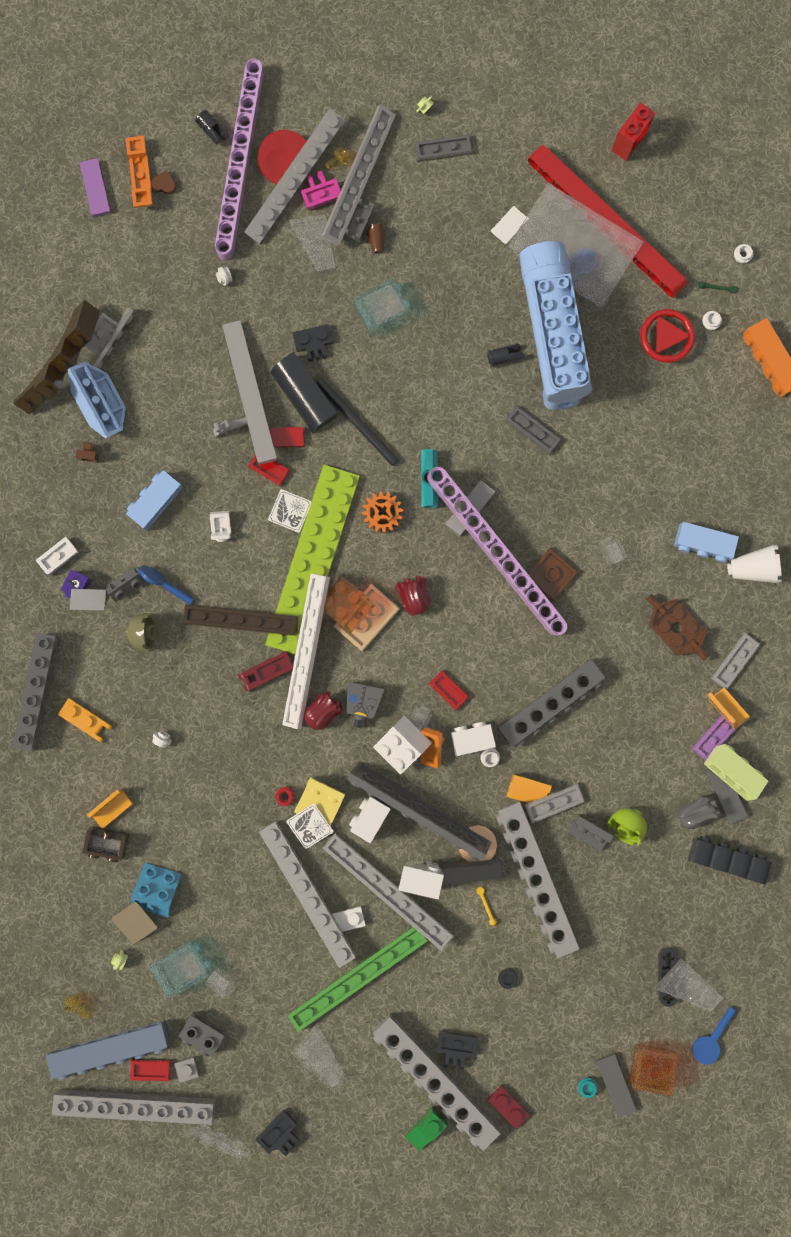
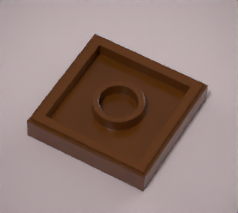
[527,548,579,601]

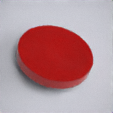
[258,130,310,185]

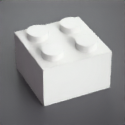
[373,716,432,775]
[450,721,496,756]
[349,796,391,843]

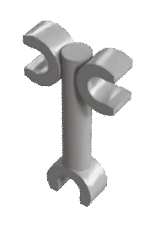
[213,417,248,438]

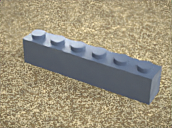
[46,1020,170,1080]

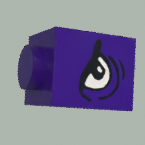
[61,569,92,599]

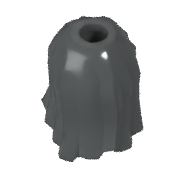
[678,795,721,829]

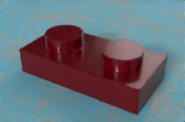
[487,1085,529,1129]

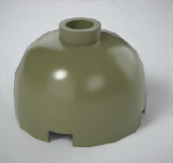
[126,613,161,652]

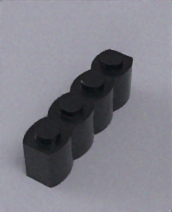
[688,836,772,885]

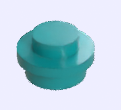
[578,1077,598,1098]

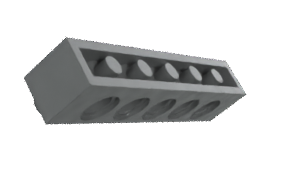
[12,633,60,751]
[497,659,605,748]

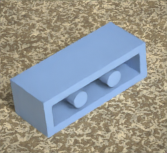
[126,470,183,531]
[674,522,739,563]

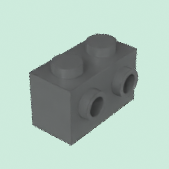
[179,1012,227,1057]

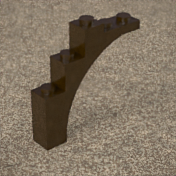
[13,300,100,414]

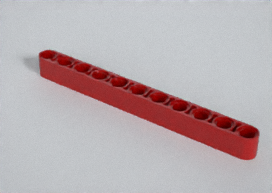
[527,145,688,298]

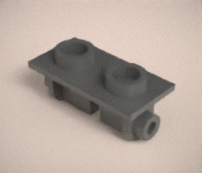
[106,567,146,602]

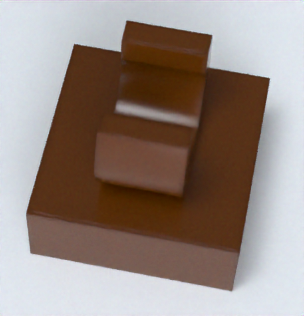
[75,442,99,463]

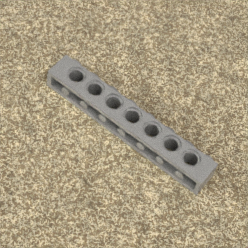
[495,801,579,958]
[373,1014,500,1151]
[52,1089,216,1125]

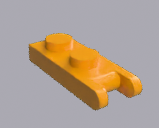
[58,698,113,743]

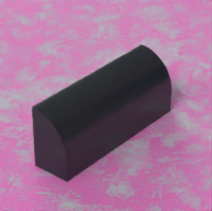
[270,351,337,434]

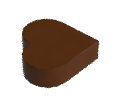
[151,170,176,194]

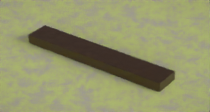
[183,605,299,636]

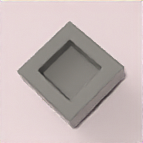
[174,1056,200,1083]

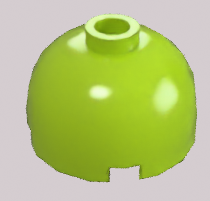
[607,808,647,846]

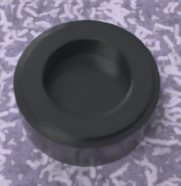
[498,968,518,989]

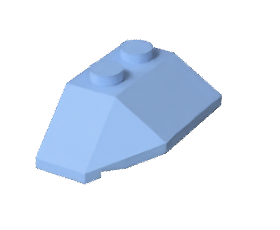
[68,361,126,439]

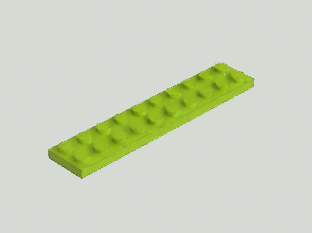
[265,465,360,655]

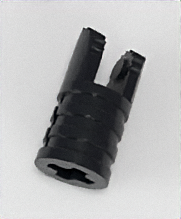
[195,110,229,145]
[487,344,524,367]

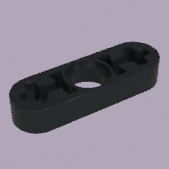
[658,948,677,1007]

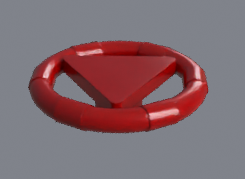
[640,309,695,363]

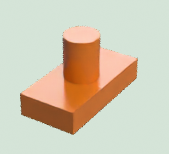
[420,727,445,769]

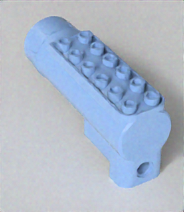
[519,241,592,410]

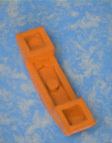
[125,136,153,208]

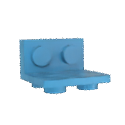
[131,863,181,918]

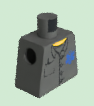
[347,682,384,729]

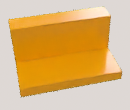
[708,688,750,730]
[506,775,552,803]
[87,789,134,829]

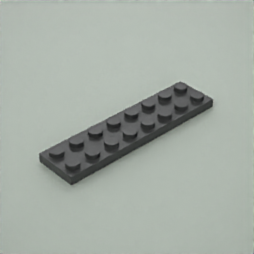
[347,762,491,861]

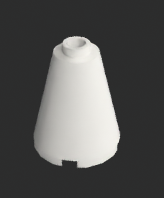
[727,545,782,583]

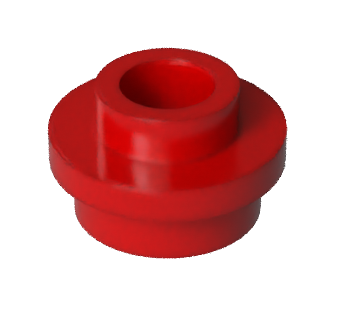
[275,787,295,806]

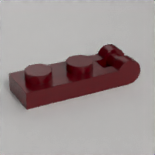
[238,651,293,692]

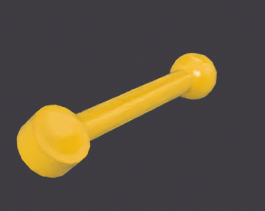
[477,887,497,926]

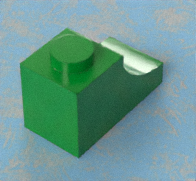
[405,1107,447,1151]

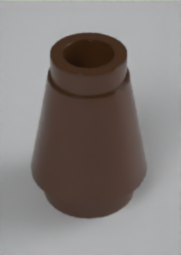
[367,224,385,253]

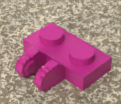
[301,170,341,210]

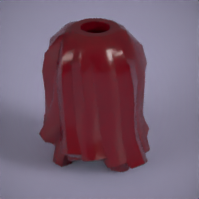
[395,576,430,616]
[304,690,343,730]

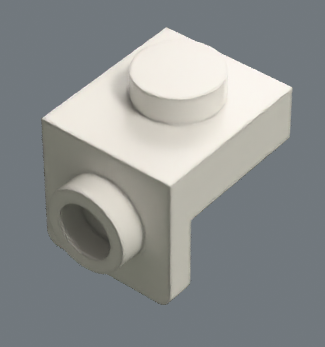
[210,511,232,542]

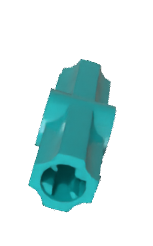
[421,449,438,508]

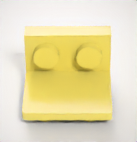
[295,777,346,826]

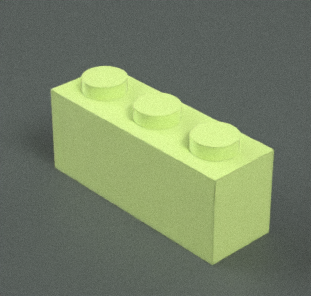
[704,744,768,801]

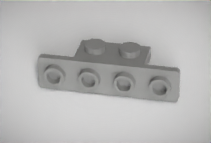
[84,308,134,369]

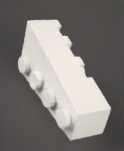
[399,861,444,899]

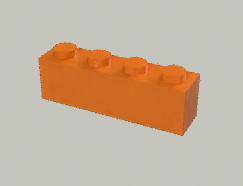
[743,318,791,398]

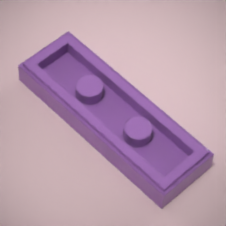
[79,158,111,217]
[692,715,736,761]

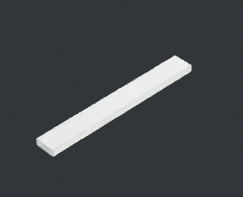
[282,574,330,729]

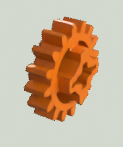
[362,491,403,533]

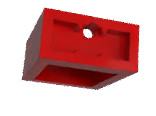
[611,102,656,161]

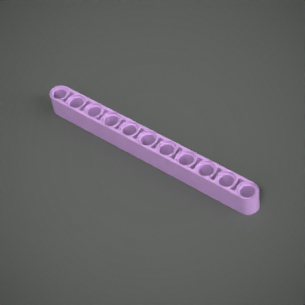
[215,59,264,260]
[427,467,567,635]

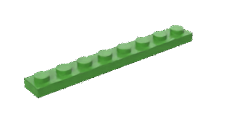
[287,926,428,1032]

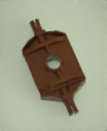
[646,594,710,661]

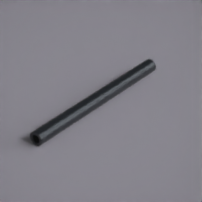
[316,378,399,466]

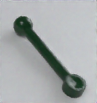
[698,281,737,294]

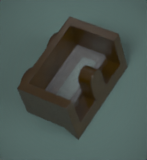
[83,826,130,863]

